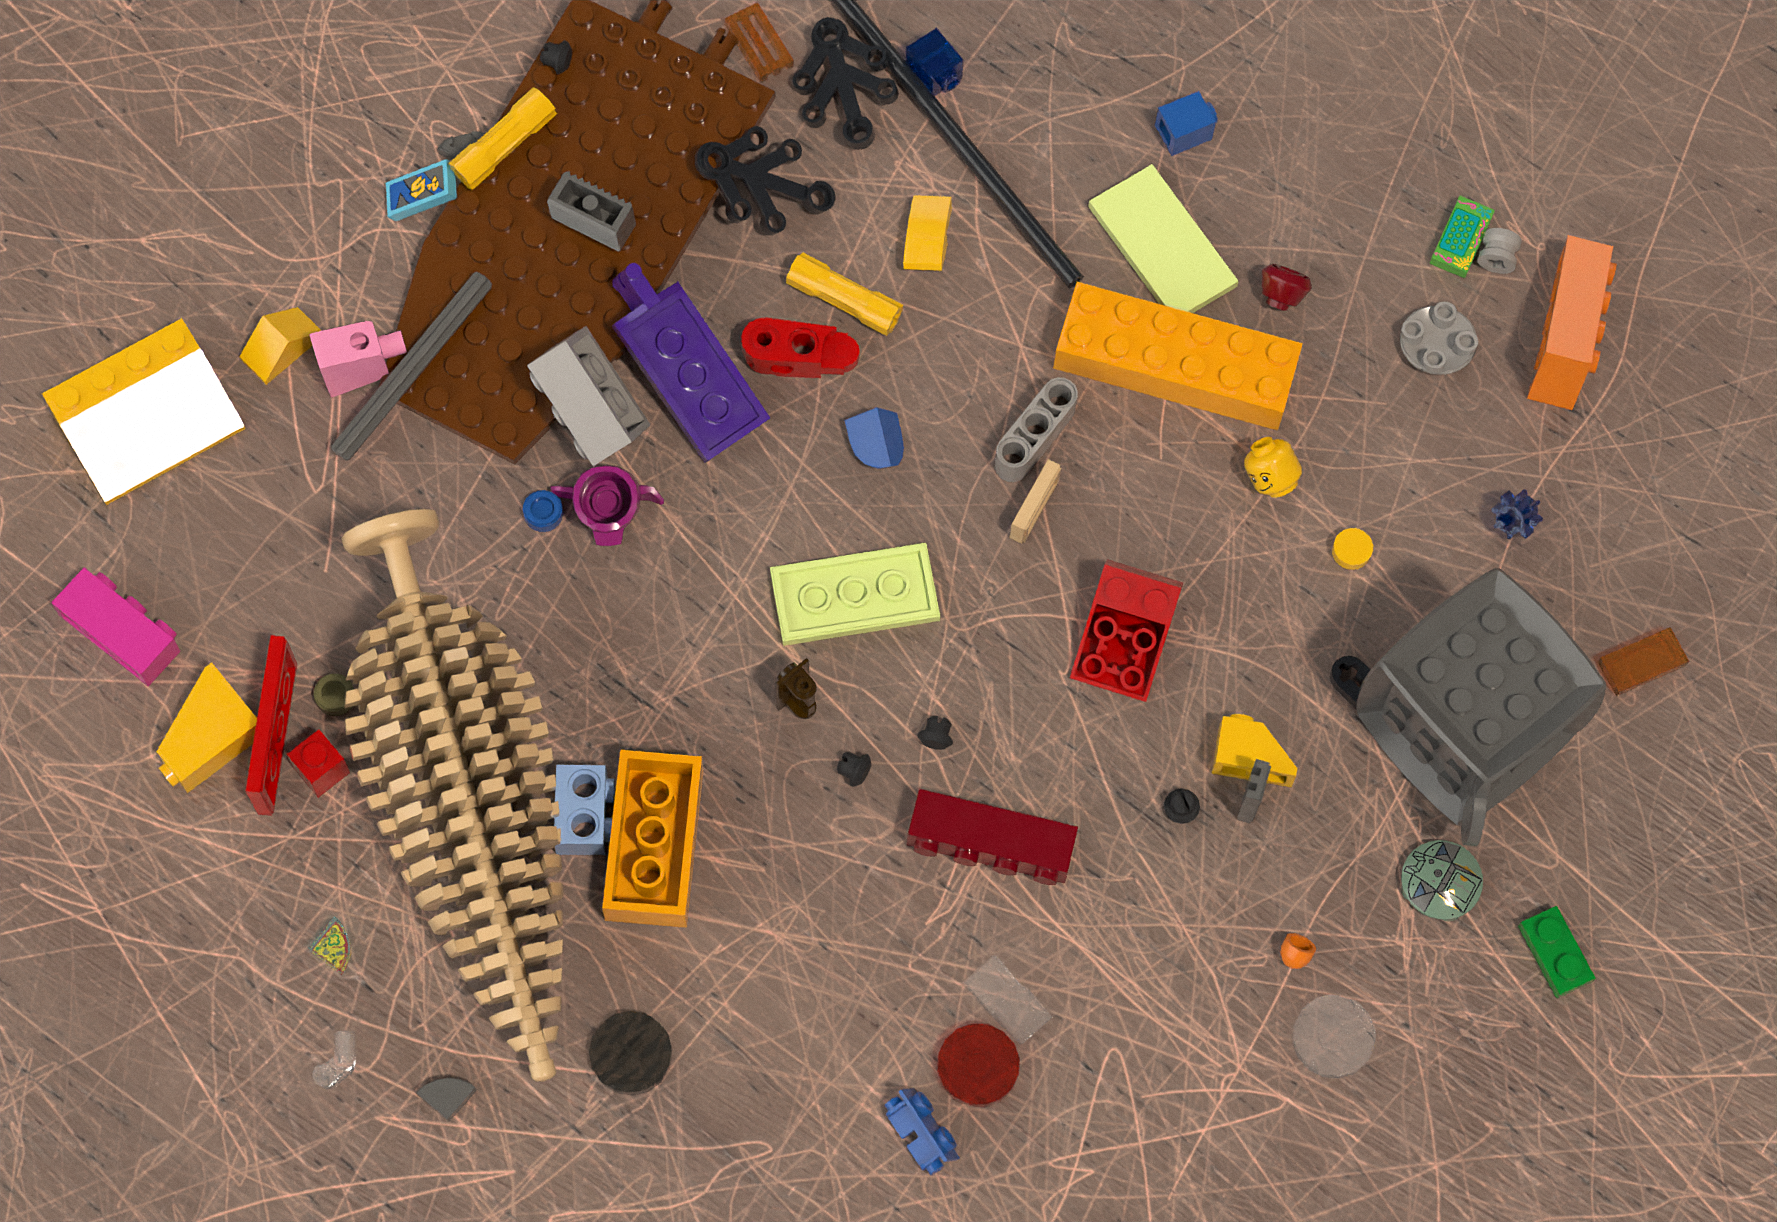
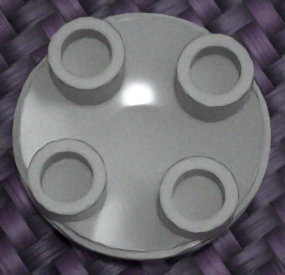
[1400,302,1478,375]

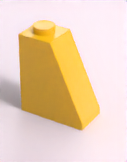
[156,662,257,793]

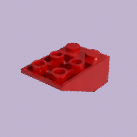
[1070,559,1183,702]

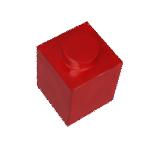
[287,729,350,798]

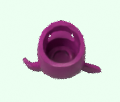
[550,465,664,546]

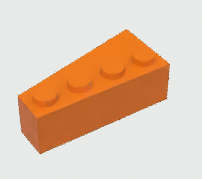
[1527,235,1617,410]

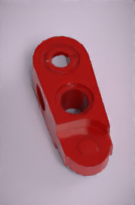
[741,317,860,378]

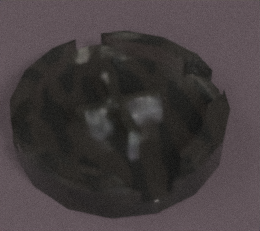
[589,1011,673,1096]

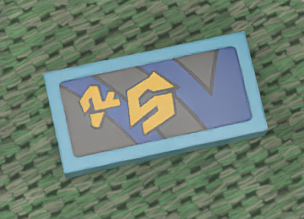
[386,159,457,221]

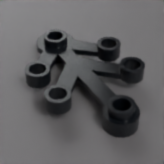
[792,17,899,150]
[695,126,836,236]

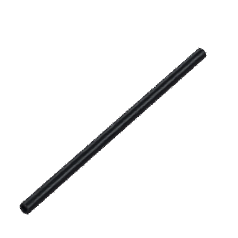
[831,0,1084,289]

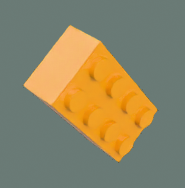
[602,750,703,928]

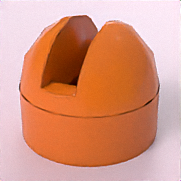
[1280,933,1316,969]

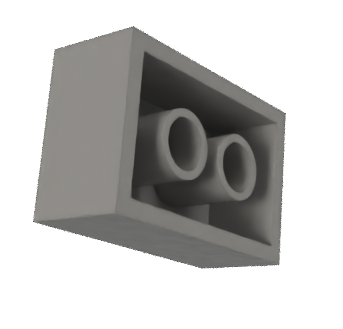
[527,326,650,466]

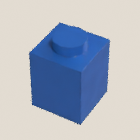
[1155,91,1218,156]

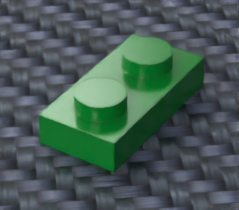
[1518,906,1596,999]

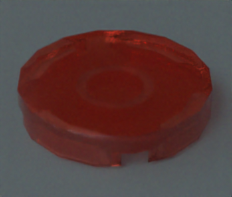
[937,1023,1020,1108]

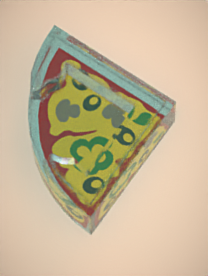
[308,916,351,976]

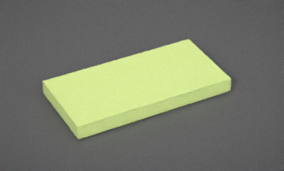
[1088,164,1239,313]
[770,543,940,646]

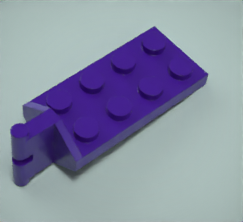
[612,263,770,463]

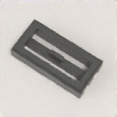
[1236,759,1271,823]

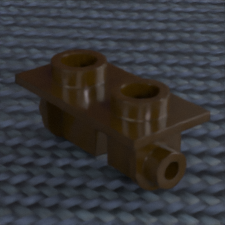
[775,658,817,719]

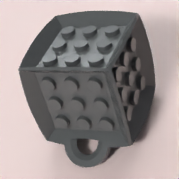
[1357,568,1606,846]

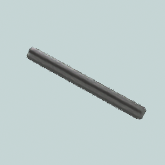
[331,272,492,461]

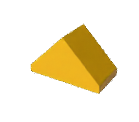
[239,307,322,385]

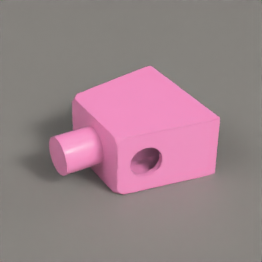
[309,321,407,398]

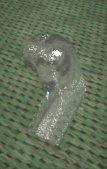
[312,1031,356,1089]

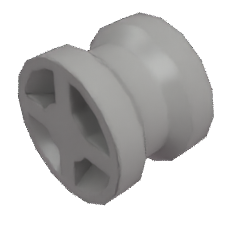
[1478,228,1522,274]

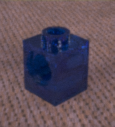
[906,27,964,96]

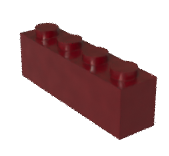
[907,789,1078,885]

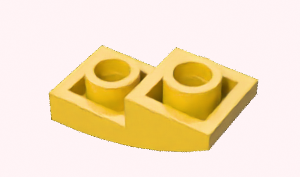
[903,195,952,271]

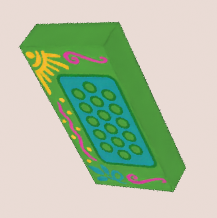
[1429,196,1495,278]

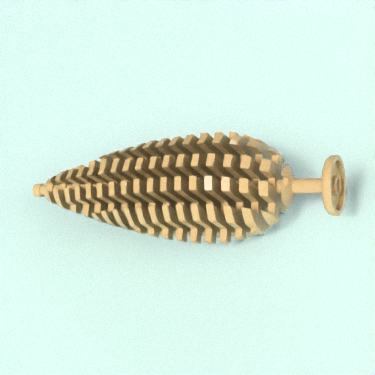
[341,509,563,1081]

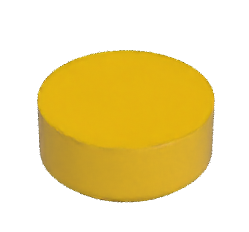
[1332,528,1373,570]

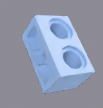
[554,765,615,855]

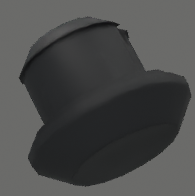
[540,40,572,74]
[918,716,953,750]
[837,751,872,787]
[1164,788,1200,824]

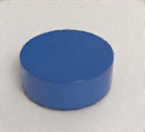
[523,490,563,532]

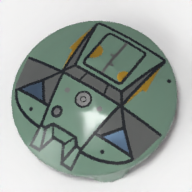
[1401,840,1483,921]

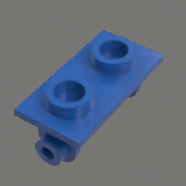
[885,1088,960,1176]

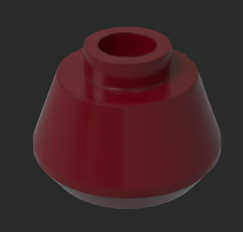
[1262,264,1312,311]

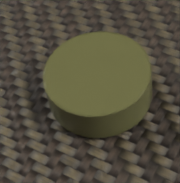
[314,674,354,716]

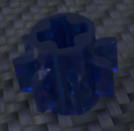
[1491,489,1543,540]

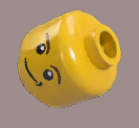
[1244,437,1302,498]

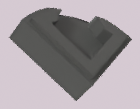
[438,131,486,161]
[417,1078,477,1122]

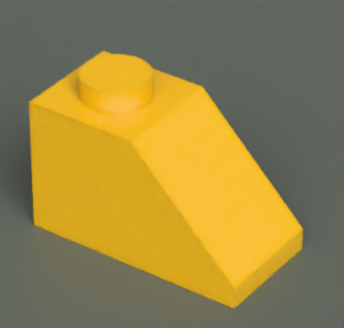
[1212,714,1298,787]

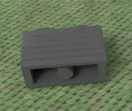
[547,171,636,252]

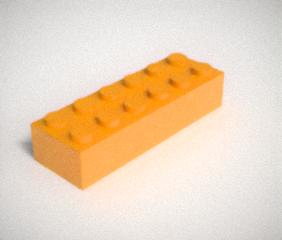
[1053,282,1303,431]

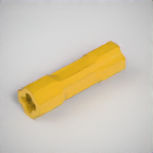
[448,87,557,190]
[786,252,903,336]

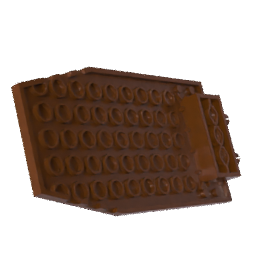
[379,0,776,465]

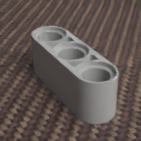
[995,377,1078,482]

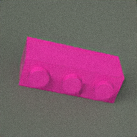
[51,568,181,687]

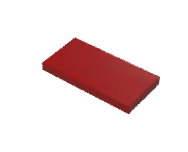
[245,635,298,816]

